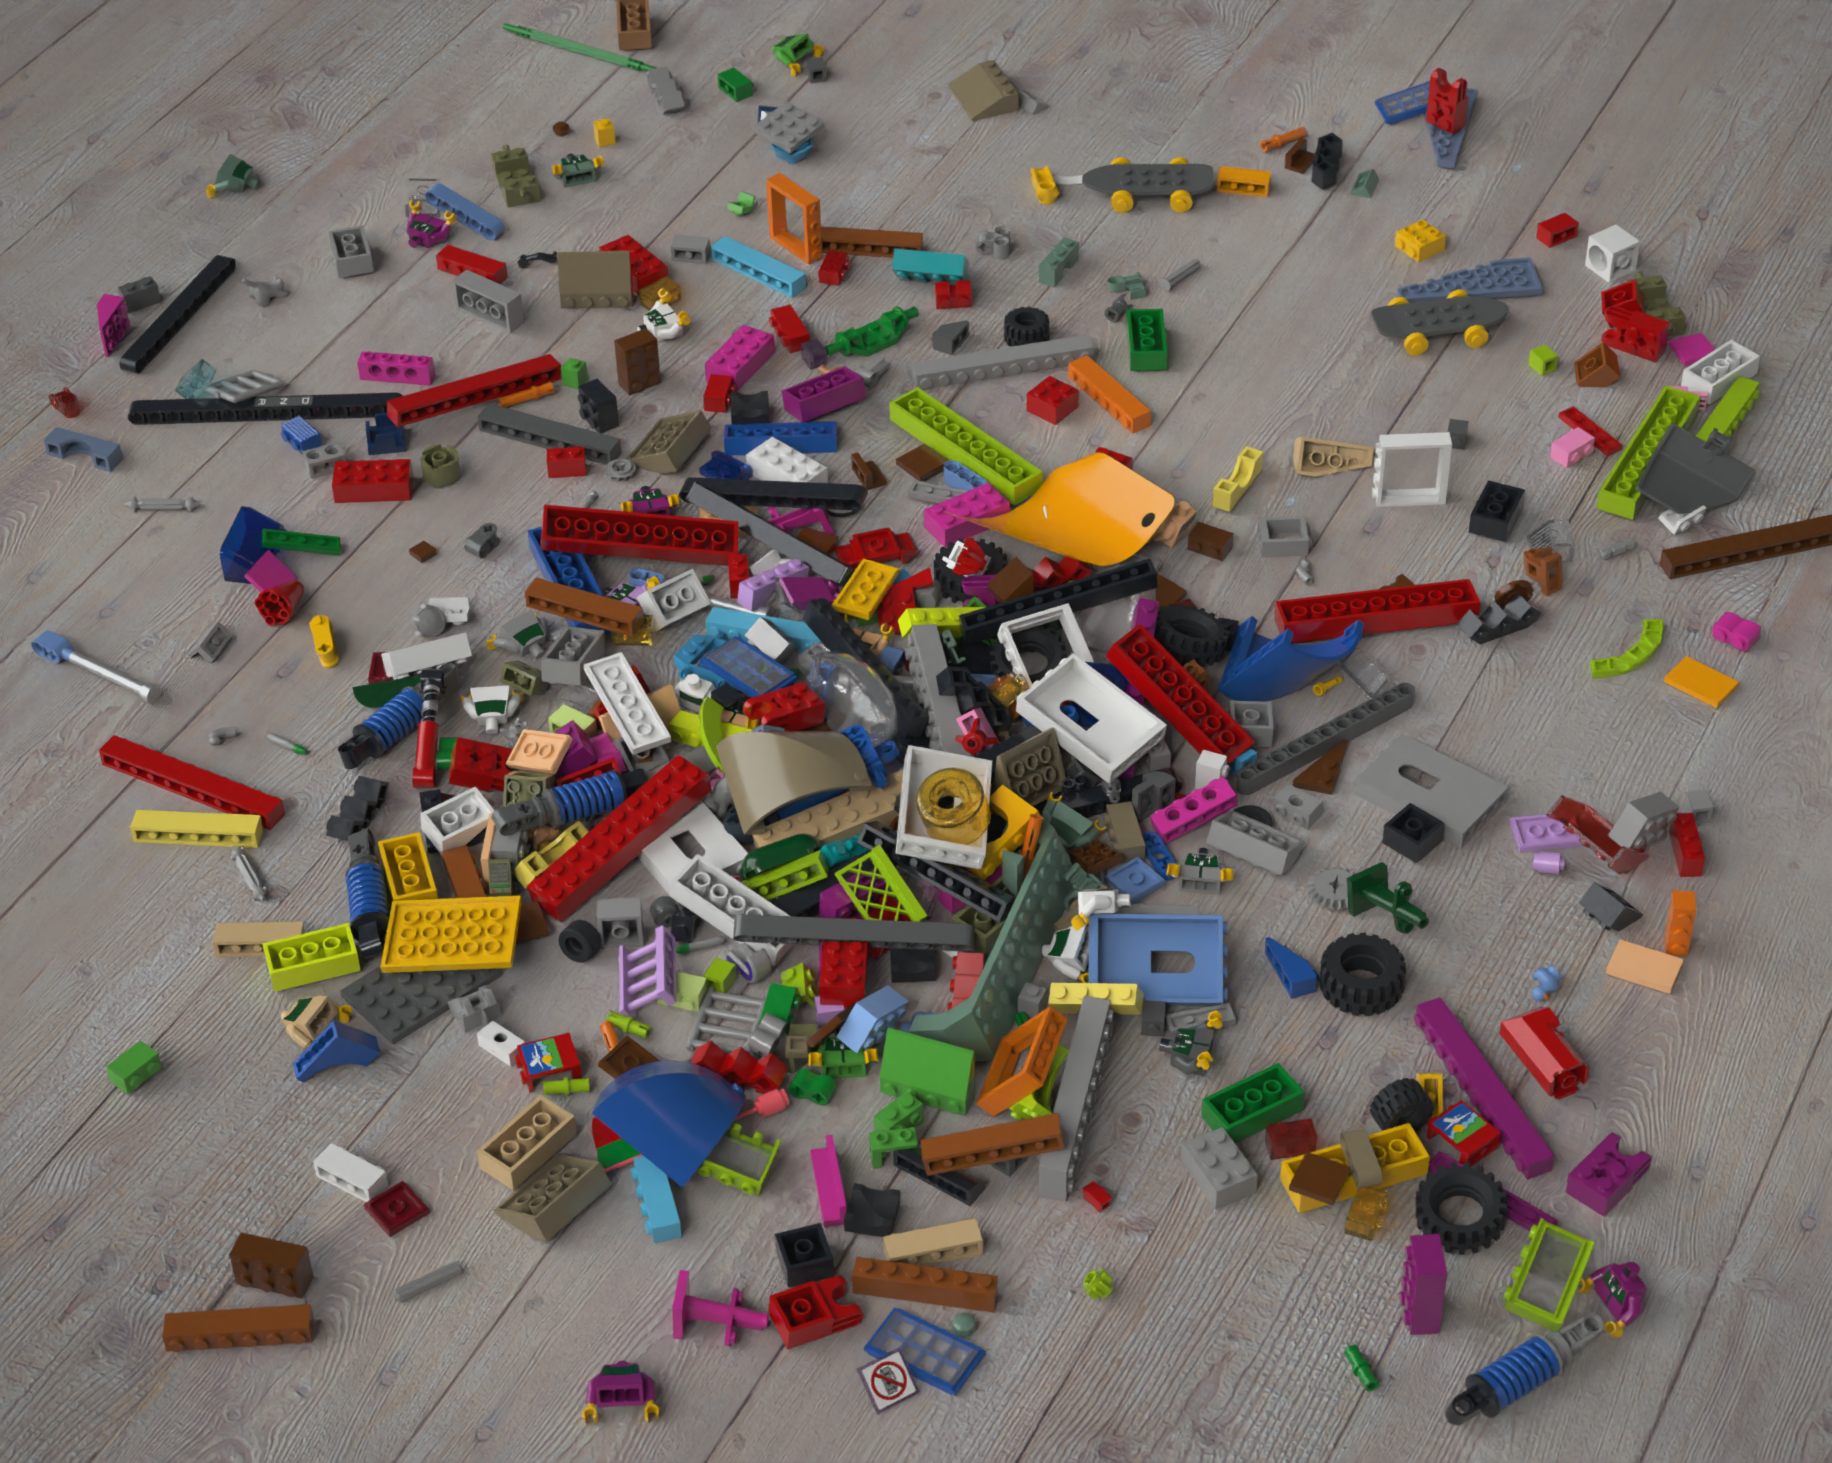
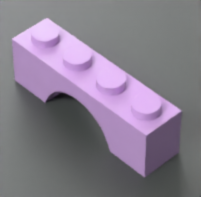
[737,559,809,611]

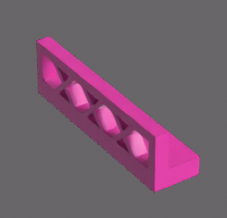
[810,1135,847,1227]

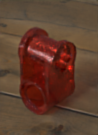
[49,387,80,418]

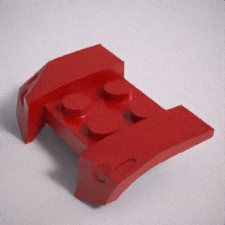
[834,527,918,570]

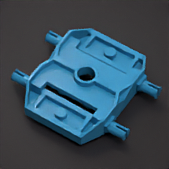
[673,631,765,690]

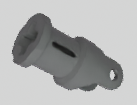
[1104,294,1132,322]
[1102,777,1121,803]

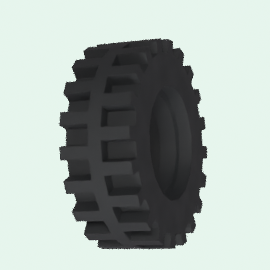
[934,538,1008,605]
[1154,603,1229,667]
[990,624,1067,694]
[1415,1162,1507,1255]

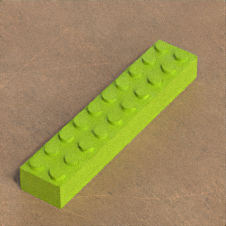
[1596,385,1701,520]
[889,387,1043,506]

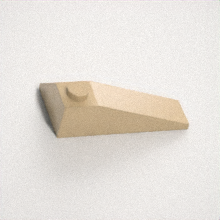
[1293,436,1374,477]

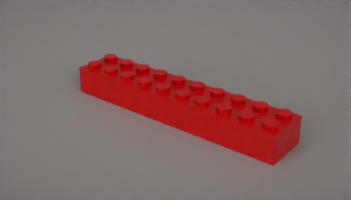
[540,504,739,566]
[1274,579,1480,644]
[527,754,712,922]

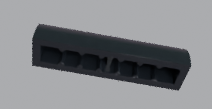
[893,1147,986,1206]

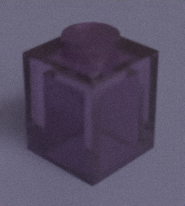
[801,339,827,370]

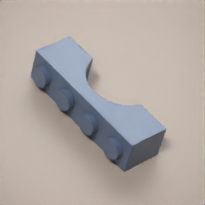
[44,427,123,472]

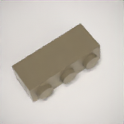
[1103,801,1145,864]

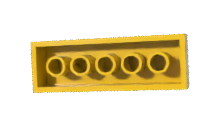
[1280,1123,1430,1214]

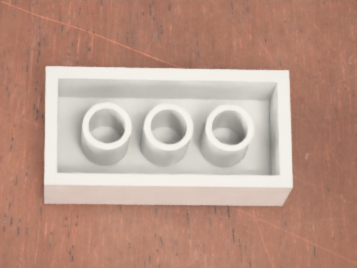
[1681,340,1760,404]
[746,437,828,483]
[381,632,472,680]

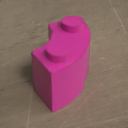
[589,733,626,773]

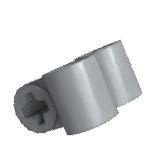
[976,226,1010,260]
[748,1013,787,1061]

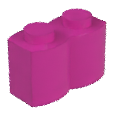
[1712,612,1761,651]

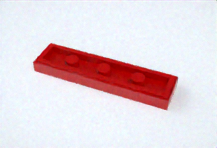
[1558,406,1622,457]

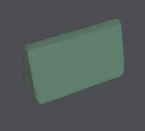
[1350,169,1379,198]
[1002,850,1024,896]

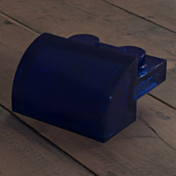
[699,450,753,480]

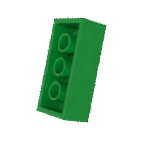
[1126,309,1167,371]
[1201,1063,1305,1143]

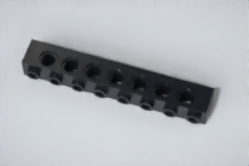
[857,821,1016,922]

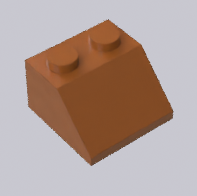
[1574,342,1620,387]

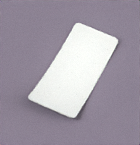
[1052,175,1083,184]

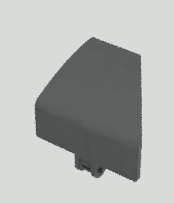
[1635,423,1756,514]

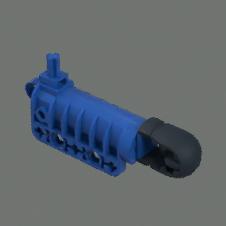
[723,724,899,845]

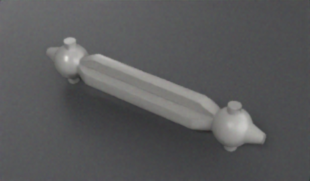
[124,496,200,512]
[230,846,267,901]

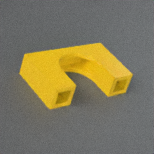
[964,785,1043,880]

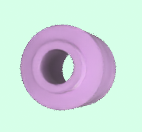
[1533,851,1565,874]

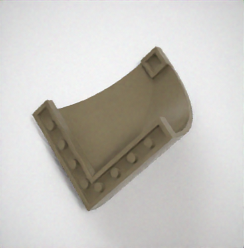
[716,731,872,835]

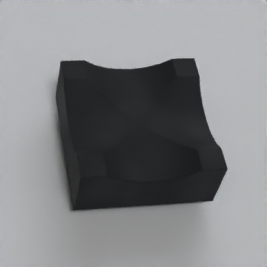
[731,391,769,424]
[890,948,935,983]
[844,1183,901,1237]

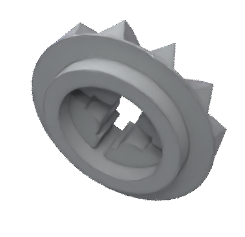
[606,459,636,481]

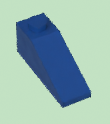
[1265,937,1319,999]

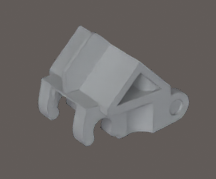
[447,985,501,1032]

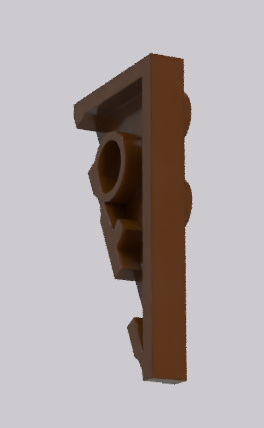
[1293,740,1348,795]

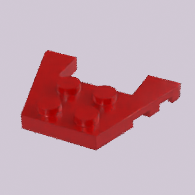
[877,568,934,636]

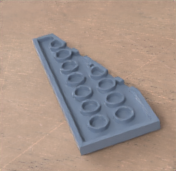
[1422,88,1478,168]
[1397,257,1542,303]

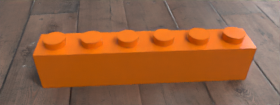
[1068,355,1151,434]

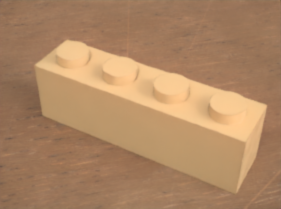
[213,922,305,957]
[883,1218,983,1266]

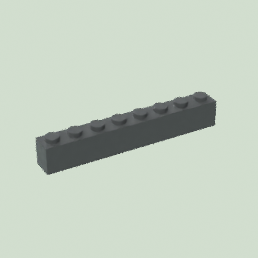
[478,403,622,465]

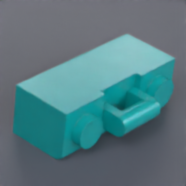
[820,833,868,871]

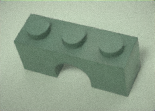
[1039,238,1079,287]

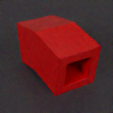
[1082,1181,1112,1213]

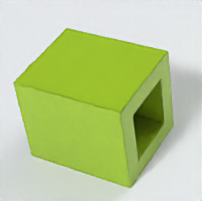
[1528,344,1558,376]
[704,958,737,993]

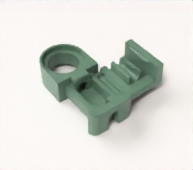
[1107,272,1146,300]
[939,630,965,667]
[1063,863,1103,912]

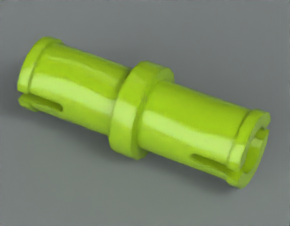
[606,1010,652,1039]
[543,1077,590,1096]

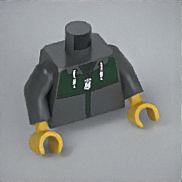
[1159,1011,1223,1076]

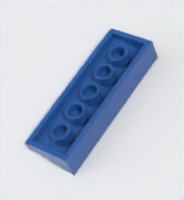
[724,421,837,456]

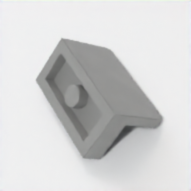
[188,622,233,663]

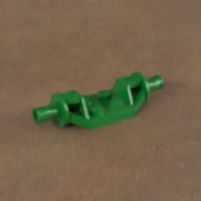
[824,306,919,357]

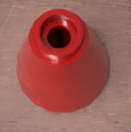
[255,581,304,626]

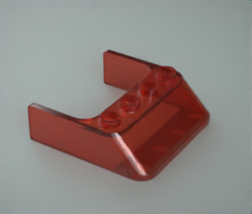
[1546,795,1649,875]

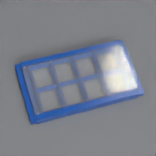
[1374,81,1430,124]
[700,636,797,698]
[864,1307,986,1396]

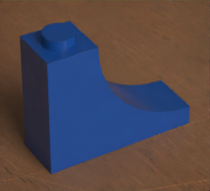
[293,1020,380,1082]

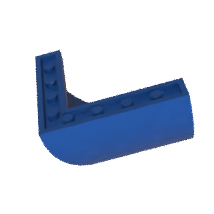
[1217,616,1364,702]
[592,1061,746,1187]

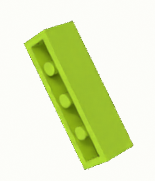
[742,850,829,901]

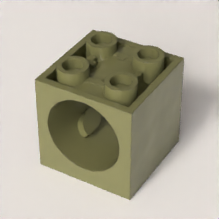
[503,770,556,811]

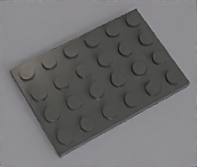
[340,966,500,1045]

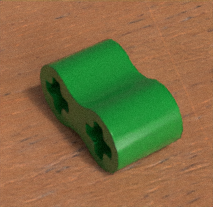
[436,737,457,770]
[788,1068,837,1105]

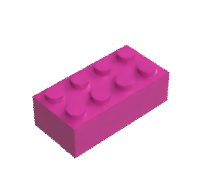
[705,325,775,391]
[924,482,1010,548]

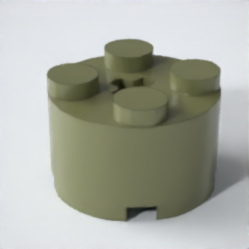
[420,444,460,488]

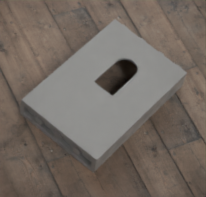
[1354,734,1509,849]

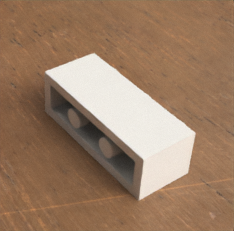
[313,1143,388,1202]

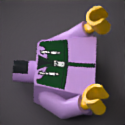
[602,576,661,613]

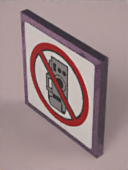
[857,1347,920,1414]

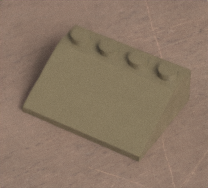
[948,60,1019,121]
[557,251,633,309]
[626,410,712,474]
[991,728,1066,816]
[494,1154,612,1242]

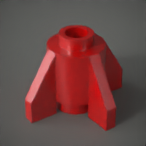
[952,537,987,576]
[955,718,998,757]

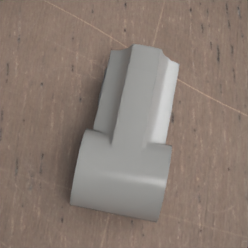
[855,356,888,388]

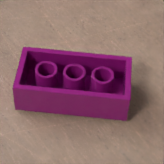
[781,366,866,422]
[1399,1234,1447,1335]

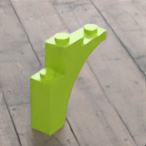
[1008,1044,1069,1121]

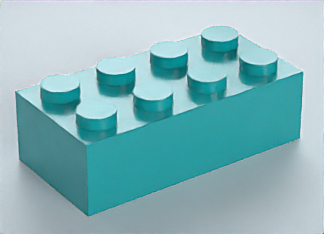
[892,249,969,285]

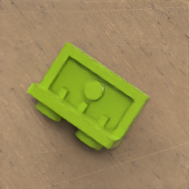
[781,962,818,1008]

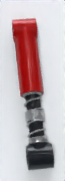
[412,669,444,788]

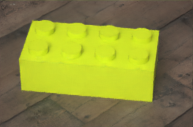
[262,923,361,992]

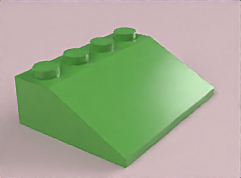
[880,1028,975,1116]

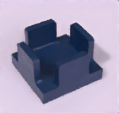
[365,413,406,455]

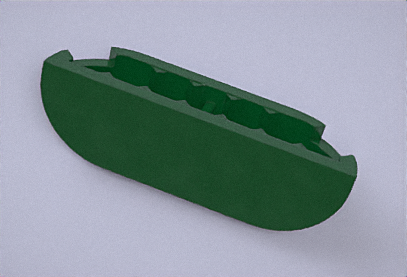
[352,676,421,708]
[741,833,822,880]

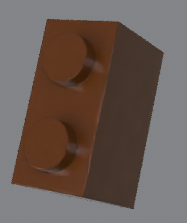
[1188,522,1234,561]

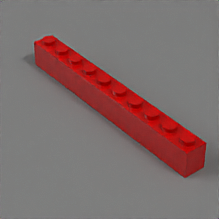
[387,354,561,427]
[99,735,285,830]

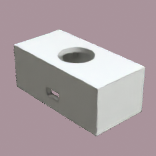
[477,1021,525,1066]

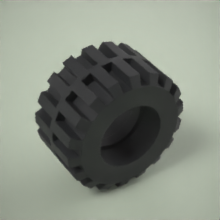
[1004,307,1049,347]
[1370,1078,1434,1132]

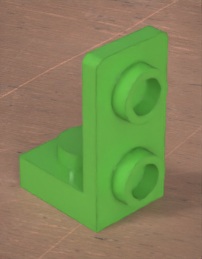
[869,1127,918,1168]

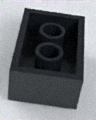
[1469,480,1525,542]

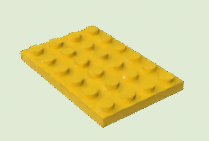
[380,896,522,973]

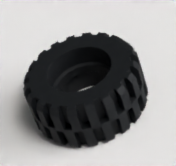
[1319,933,1406,1016]

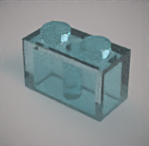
[175,359,216,399]

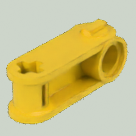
[1030,166,1059,204]
[309,615,339,668]

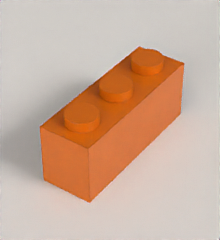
[1664,890,1696,956]

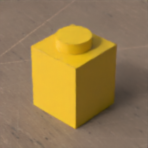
[593,118,616,147]

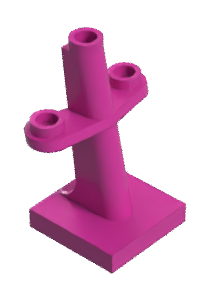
[755,507,835,541]
[672,1270,769,1347]

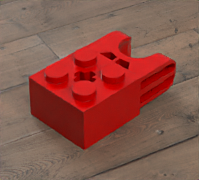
[1426,68,1468,134]
[1601,306,1670,363]
[743,682,825,731]
[448,737,517,792]
[768,1276,864,1350]

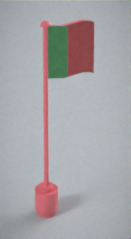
[592,1089,790,1173]

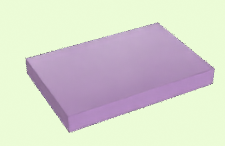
[1509,812,1583,853]

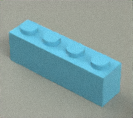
[630,1156,682,1244]

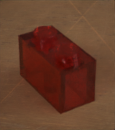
[1265,1118,1317,1160]

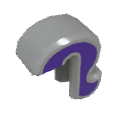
[726,943,771,984]

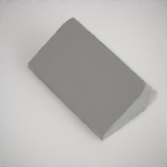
[1016,89,1048,114]

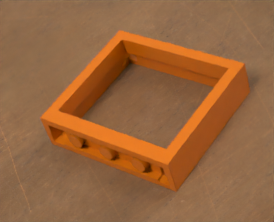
[766,173,822,265]
[976,1006,1068,1117]

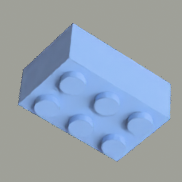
[837,985,909,1053]

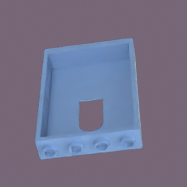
[1089,914,1227,1007]

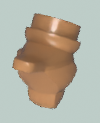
[527,825,560,853]

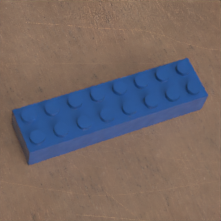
[527,527,615,635]

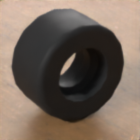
[558,919,602,963]

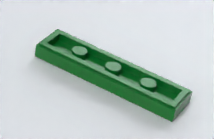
[262,529,341,556]

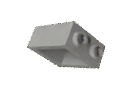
[1257,516,1312,557]

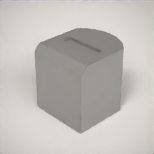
[915,581,942,608]

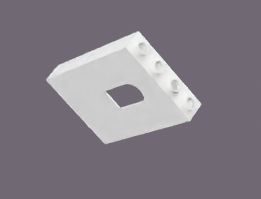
[1016,653,1167,784]
[895,745,992,869]
[637,800,748,905]

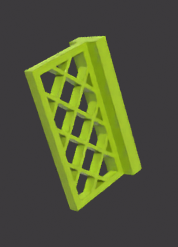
[835,844,927,922]

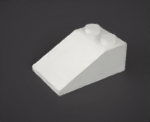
[636,569,711,632]
[420,787,495,855]

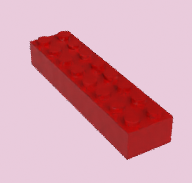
[1105,624,1255,767]

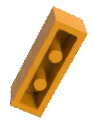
[1217,166,1272,197]

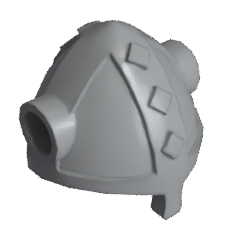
[410,603,446,637]

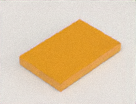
[1664,656,1739,708]

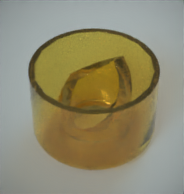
[916,768,991,845]

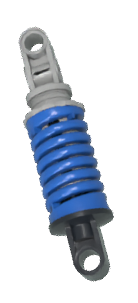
[1445,1313,1604,1425]

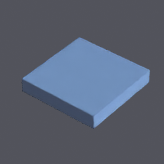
[1105,857,1166,904]

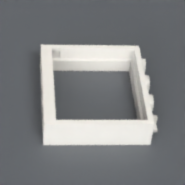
[1372,432,1452,507]
[998,603,1099,692]

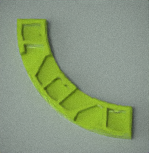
[1590,619,1664,679]
[699,696,725,774]

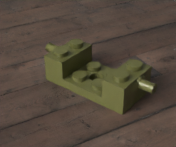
[491,145,541,208]
[1626,271,1686,337]

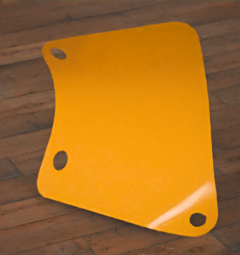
[943,452,1174,566]

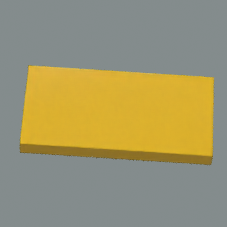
[832,559,900,620]

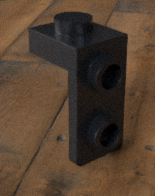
[671,906,700,943]

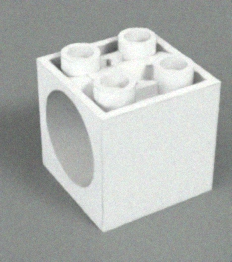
[1585,225,1640,282]

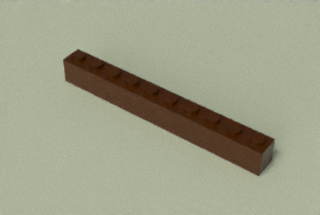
[1660,514,1832,579]

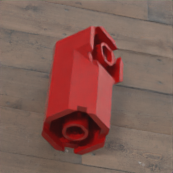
[1499,1007,1590,1100]

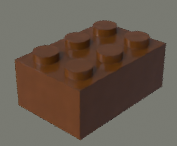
[614,328,661,396]
[229,1232,314,1299]

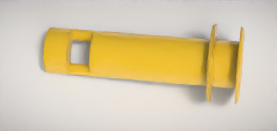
[1313,676,1343,696]

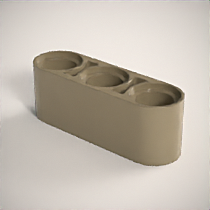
[1340,1129,1383,1189]

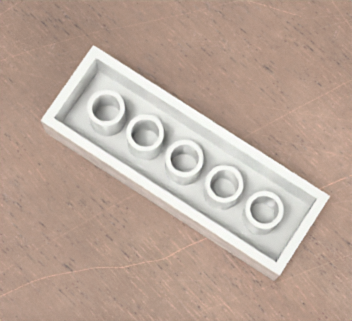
[669,854,794,966]

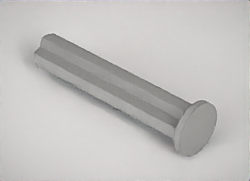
[1159,259,1201,291]

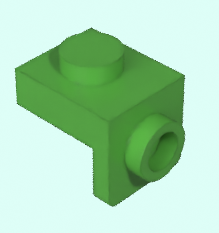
[727,191,755,216]

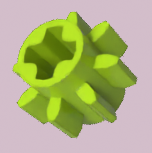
[1084,1268,1113,1300]

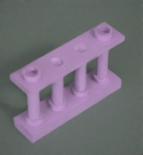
[618,925,677,1020]

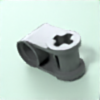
[464,523,500,558]

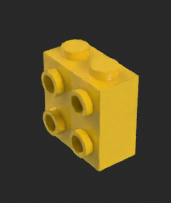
[1395,219,1446,262]

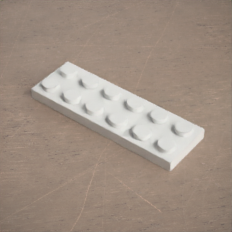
[584,652,671,755]

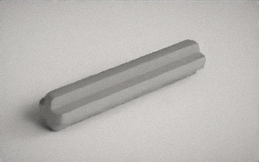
[394,1261,462,1302]

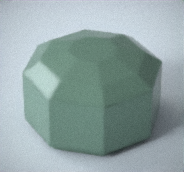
[953,1313,975,1337]

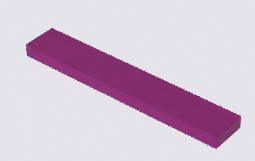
[1428,1151,1558,1238]

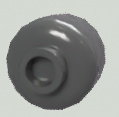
[650,896,679,928]

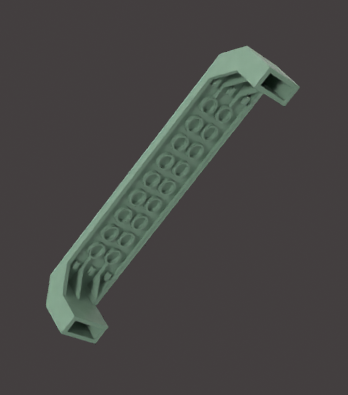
[909,816,1073,1061]

